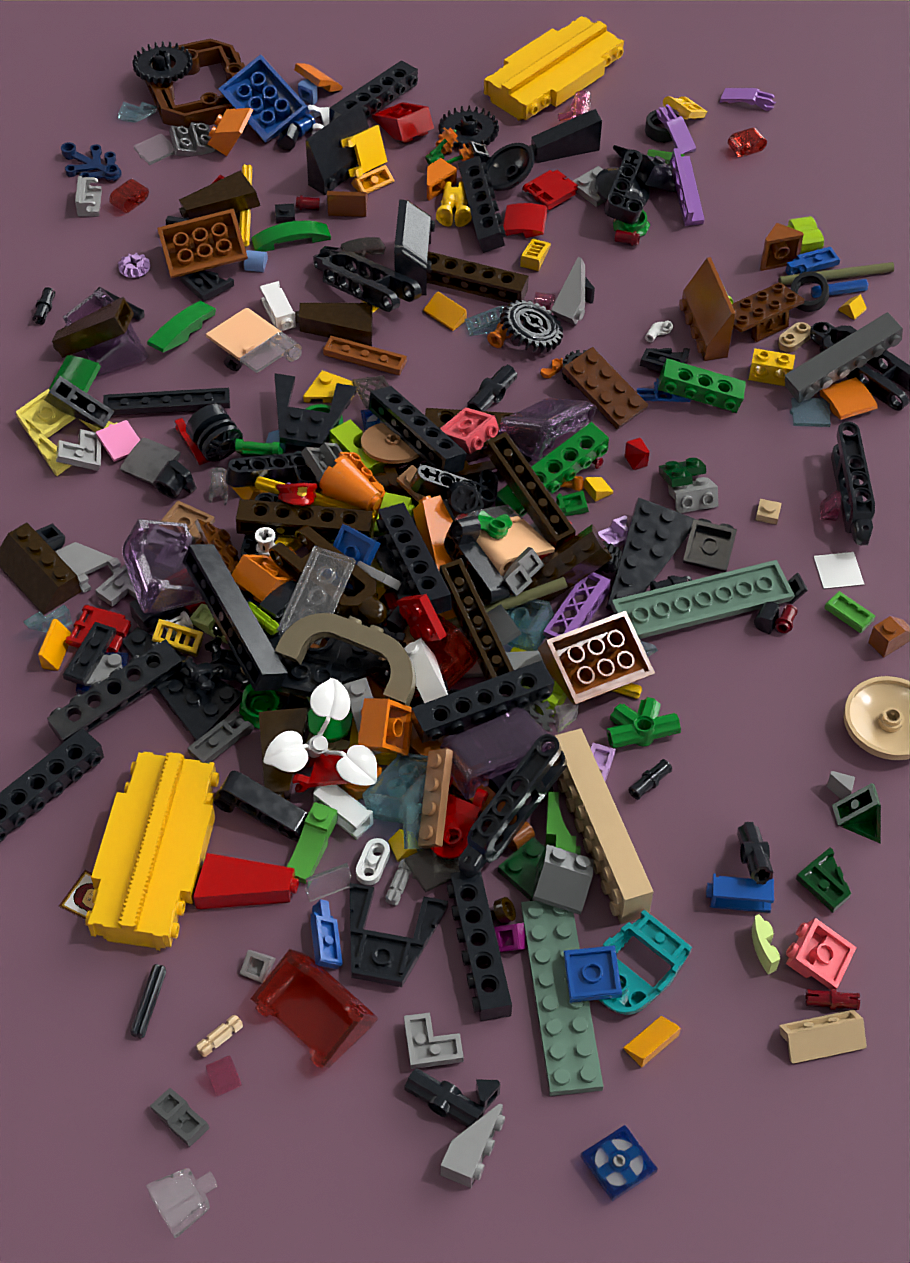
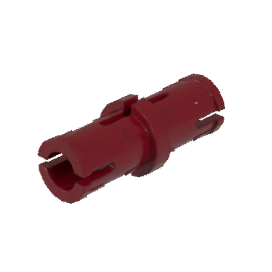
[805,989,860,1010]

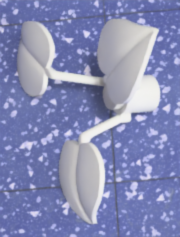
[263,678,377,786]

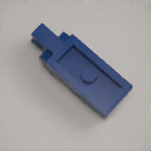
[785,247,840,275]
[310,899,343,969]

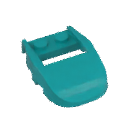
[599,910,692,1015]

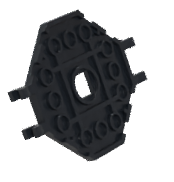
[229,586,407,698]

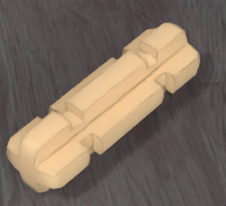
[196,1015,243,1057]

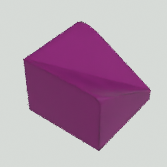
[494,923,527,952]

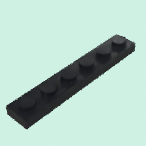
[103,387,230,415]

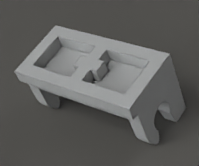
[75,176,102,216]

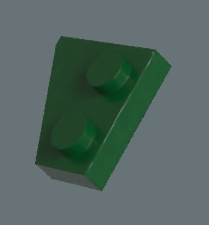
[498,837,545,901]
[796,847,852,913]

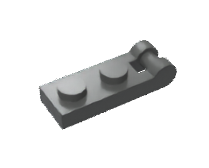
[187,711,254,763]

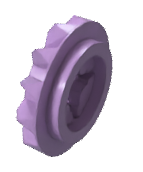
[118,253,150,278]

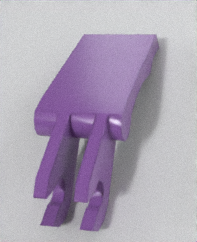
[719,88,776,111]
[656,104,696,154]

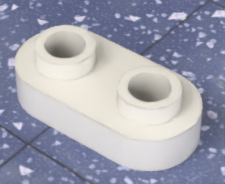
[356,838,390,885]

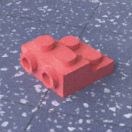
[440,407,500,454]
[786,918,857,989]

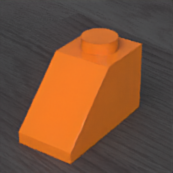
[427,158,457,201]

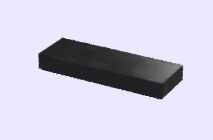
[63,622,117,686]

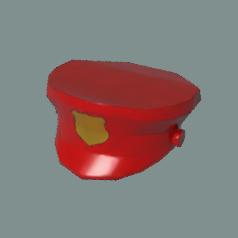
[275,483,318,506]

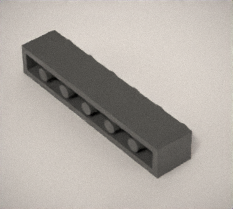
[785,312,903,403]

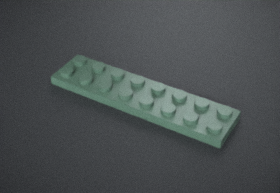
[611,560,795,639]
[521,901,603,1096]

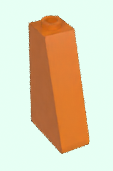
[413,495,453,570]

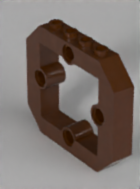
[145,38,245,128]

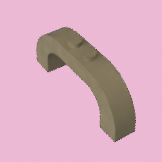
[275,613,416,706]

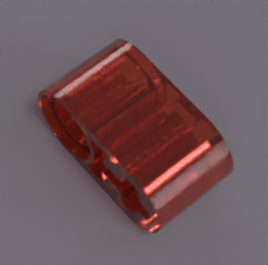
[727,127,767,157]
[109,179,149,213]

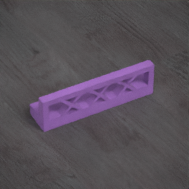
[670,148,705,226]
[543,572,610,638]

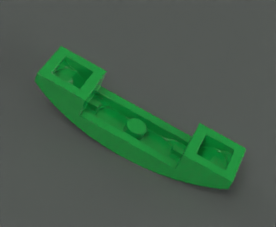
[251,221,331,252]

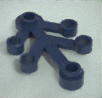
[61,142,122,181]

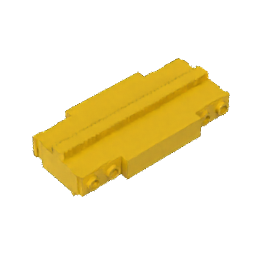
[484,16,624,121]
[85,752,219,951]

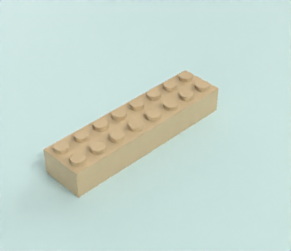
[551,728,654,924]

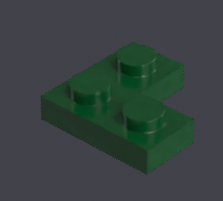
[659,458,706,488]

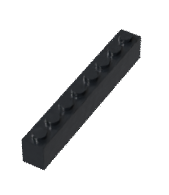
[182,544,287,691]

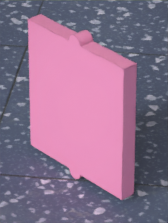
[96,420,140,462]

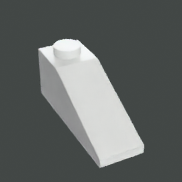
[404,638,448,703]

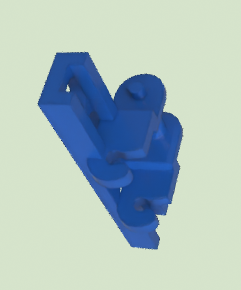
[636,378,691,402]

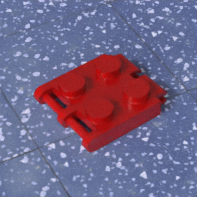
[522,170,578,210]
[65,605,131,655]

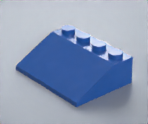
[218,54,310,143]

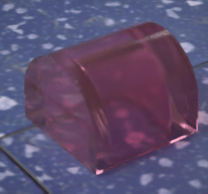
[534,292,556,315]

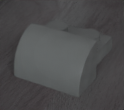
[301,442,342,484]

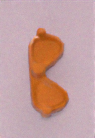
[541,358,563,378]

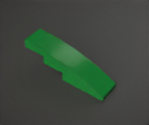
[147,301,216,353]

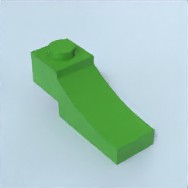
[545,792,581,855]
[287,802,338,885]

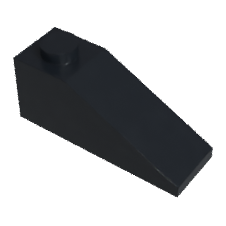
[44,376,114,429]

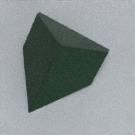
[832,783,881,844]

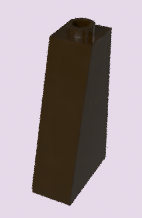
[179,170,260,220]
[52,297,134,358]
[295,303,373,346]
[259,708,307,799]

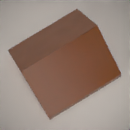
[327,191,368,217]
[760,223,804,271]

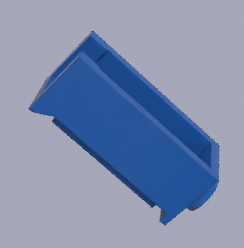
[706,873,774,913]

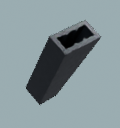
[529,109,602,163]

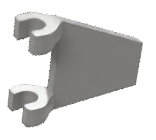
[55,542,121,593]

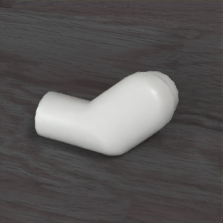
[645,320,673,342]

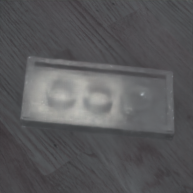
[277,546,356,645]

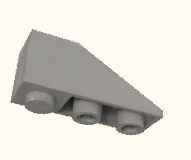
[441,1104,505,1188]

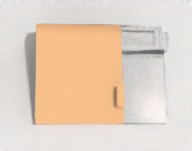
[206,308,302,373]
[455,505,555,576]

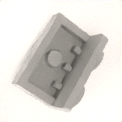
[668,477,719,513]

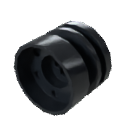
[186,404,243,462]

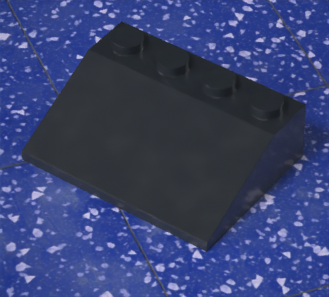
[305,103,369,195]

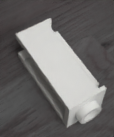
[260,281,296,331]
[313,785,373,840]

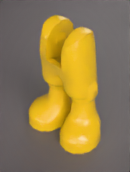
[436,181,472,227]

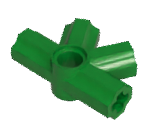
[607,697,681,749]

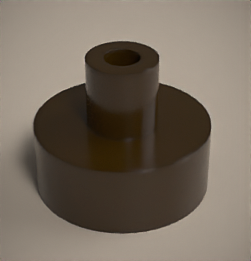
[490,897,516,924]

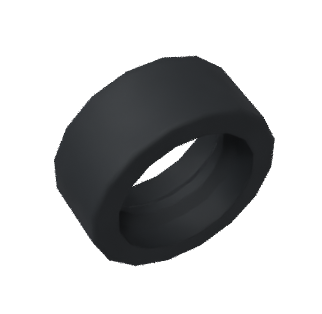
[645,110,679,143]
[791,271,829,312]

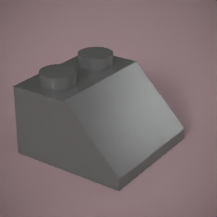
[532,844,594,915]

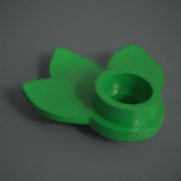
[478,510,512,539]

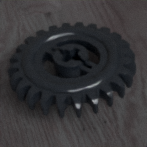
[132,41,193,84]
[438,105,499,149]
[500,300,563,353]

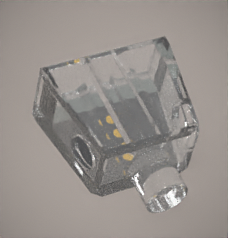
[146,1168,218,1239]

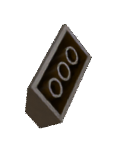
[0,522,81,615]
[523,524,613,609]

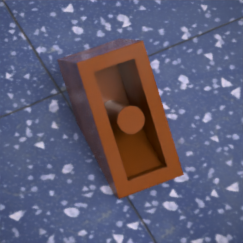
[868,616,910,658]

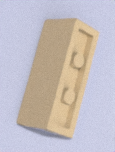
[779,1010,867,1063]

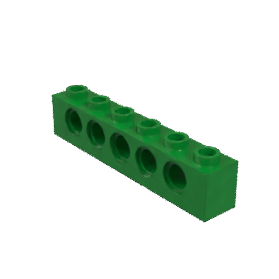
[495,422,609,518]

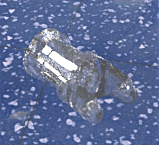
[209,467,228,506]

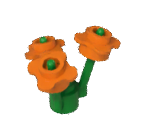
[425,127,474,165]

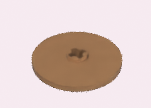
[361,423,419,464]

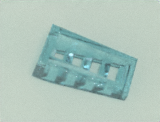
[465,305,505,336]

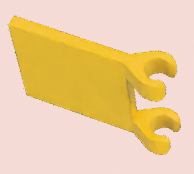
[341,125,388,177]

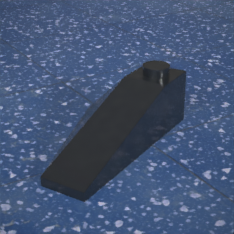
[613,145,676,192]

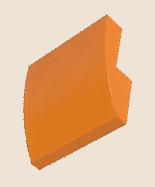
[294,63,343,92]
[820,377,877,420]

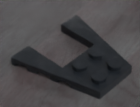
[274,373,357,448]
[349,883,448,987]

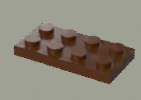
[562,347,648,430]

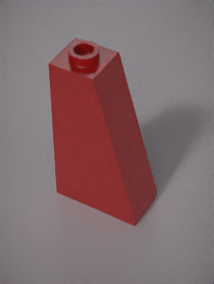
[193,853,299,909]

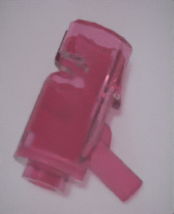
[558,90,591,121]

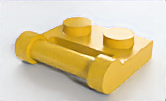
[663,96,708,120]

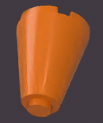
[319,456,382,511]

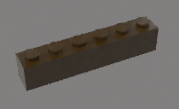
[487,432,576,549]

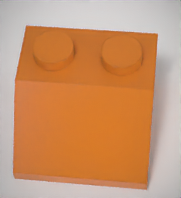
[208,108,253,156]
[232,555,297,603]
[358,698,412,756]

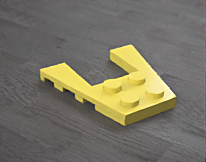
[16,389,117,476]

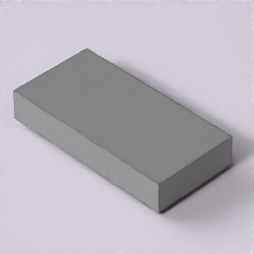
[357,561,401,590]

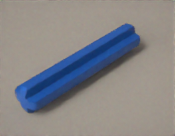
[811,279,869,298]

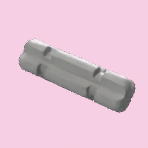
[385,859,413,906]

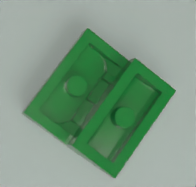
[49,355,101,393]

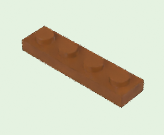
[323,336,407,376]

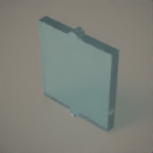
[790,398,831,427]
[403,803,432,852]

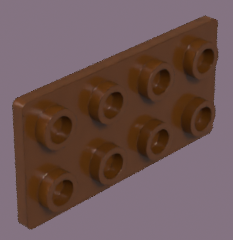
[732,282,804,342]
[186,519,253,599]

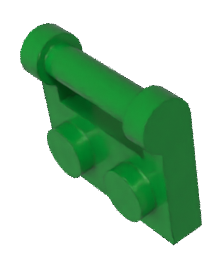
[235,439,284,456]

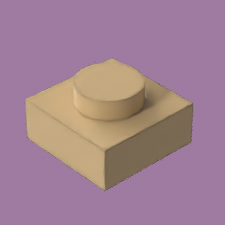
[755,499,782,525]

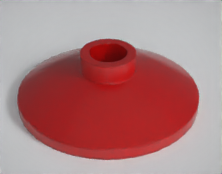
[431,813,474,859]

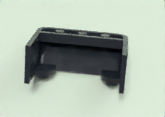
[394,199,435,295]

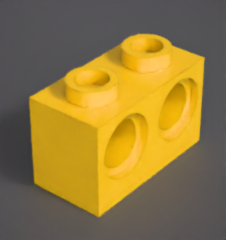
[748,348,795,386]

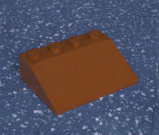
[157,209,248,278]
[679,257,736,361]
[538,611,655,705]

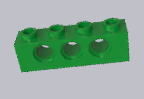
[658,358,746,413]

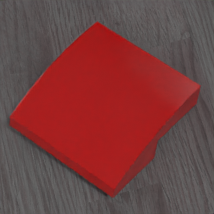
[503,203,547,238]

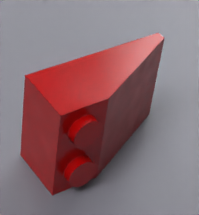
[372,102,434,143]

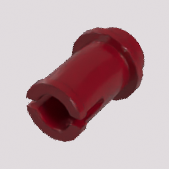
[296,195,320,210]
[615,229,640,247]
[775,605,798,633]

